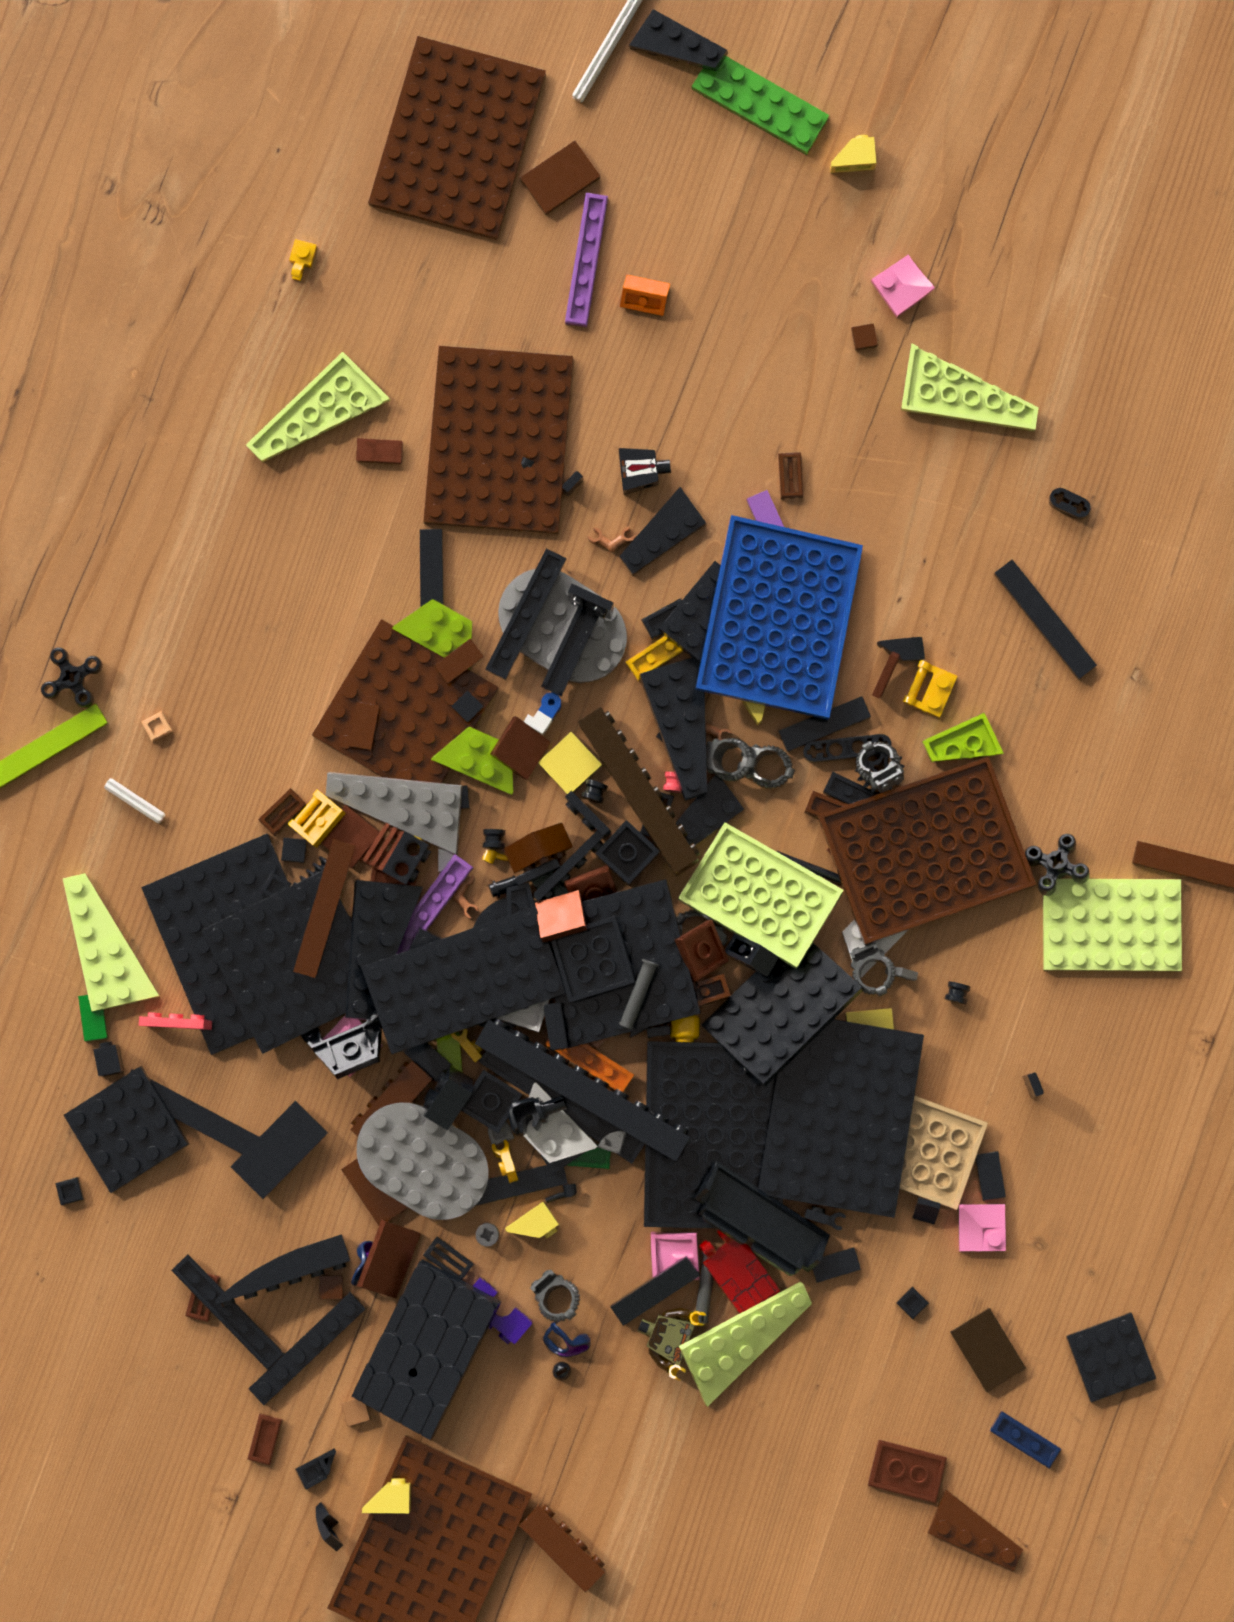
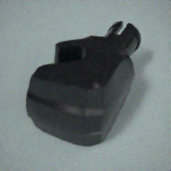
[508,1095,568,1136]

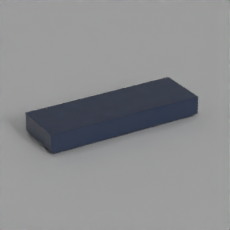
[989,1411,1061,1469]

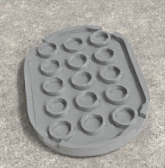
[498,569,627,683]
[357,1102,488,1220]

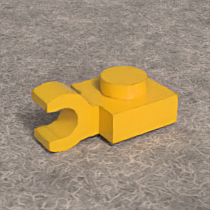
[289,239,317,281]
[450,1029,482,1062]
[492,1140,518,1183]

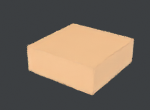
[142,711,173,742]

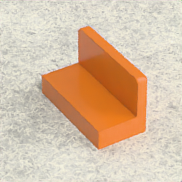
[620,275,670,316]

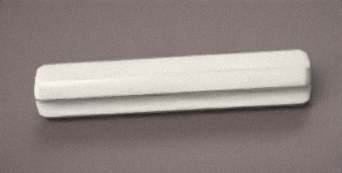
[104,779,165,824]

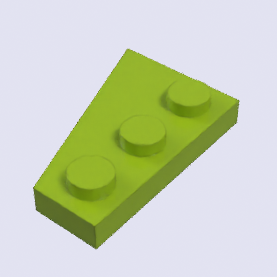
[922,713,1004,762]

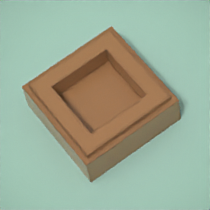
[341,1399,370,1426]

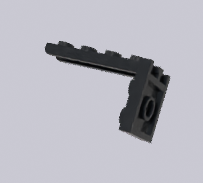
[541,584,614,697]
[534,791,611,902]

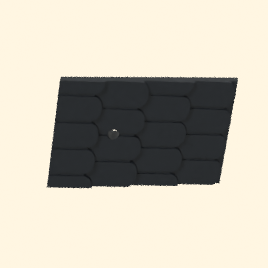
[351,1259,502,1440]

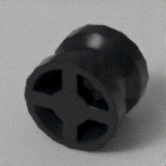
[581,779,608,804]
[482,829,506,849]
[944,981,971,1005]

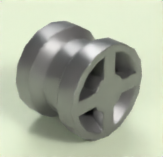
[476,1223,499,1246]

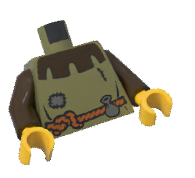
[637,1308,706,1381]

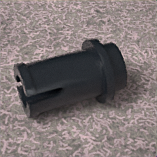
[489,875,518,898]

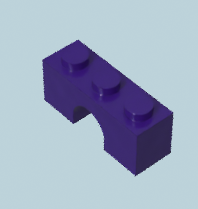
[473,1277,533,1345]

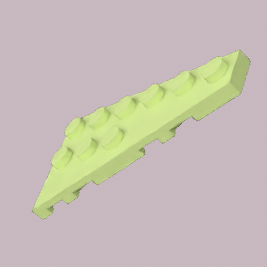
[901,344,1039,431]
[246,352,390,462]
[63,873,160,1012]
[679,1281,812,1407]

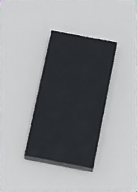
[230,1101,328,1199]

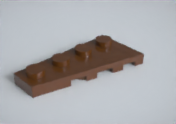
[927,1489,1023,1571]

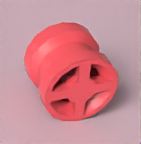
[663,771,682,793]

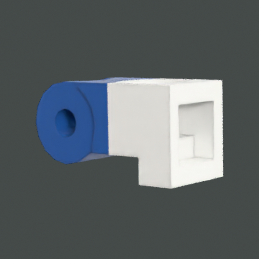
[524,692,561,736]

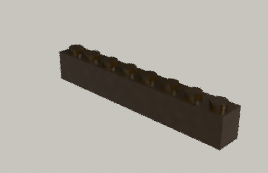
[578,707,700,877]

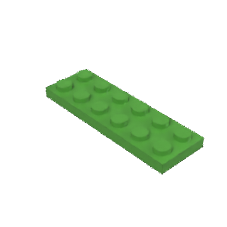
[692,56,829,155]

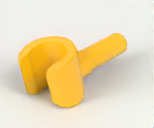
[482,850,508,864]

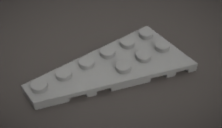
[326,772,463,854]

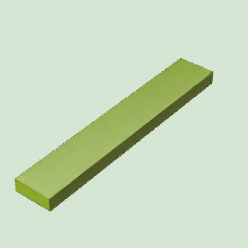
[0,704,109,789]

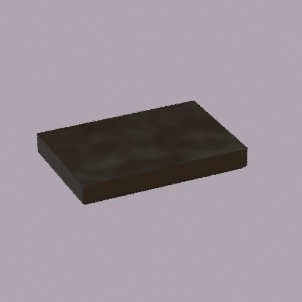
[950,1308,1026,1392]

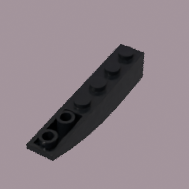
[215,1234,350,1307]

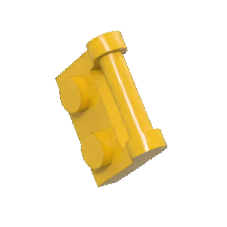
[902,660,957,718]
[288,790,346,848]

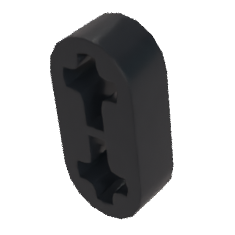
[1049,488,1091,520]

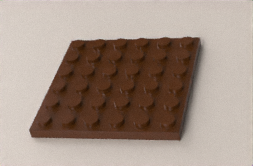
[312,619,498,783]

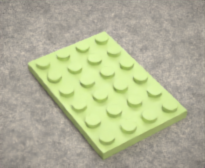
[678,823,843,969]
[1043,879,1182,971]

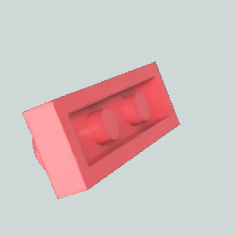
[139,1012,212,1030]

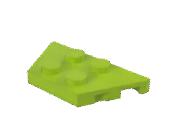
[392,599,473,670]
[431,727,514,795]

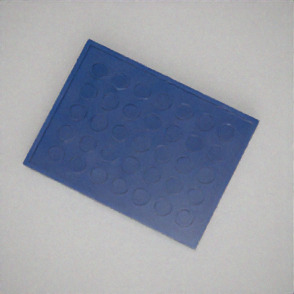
[695,515,863,720]

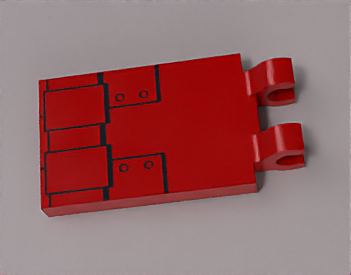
[699,1230,780,1314]

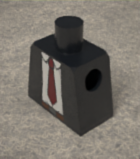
[619,448,671,495]

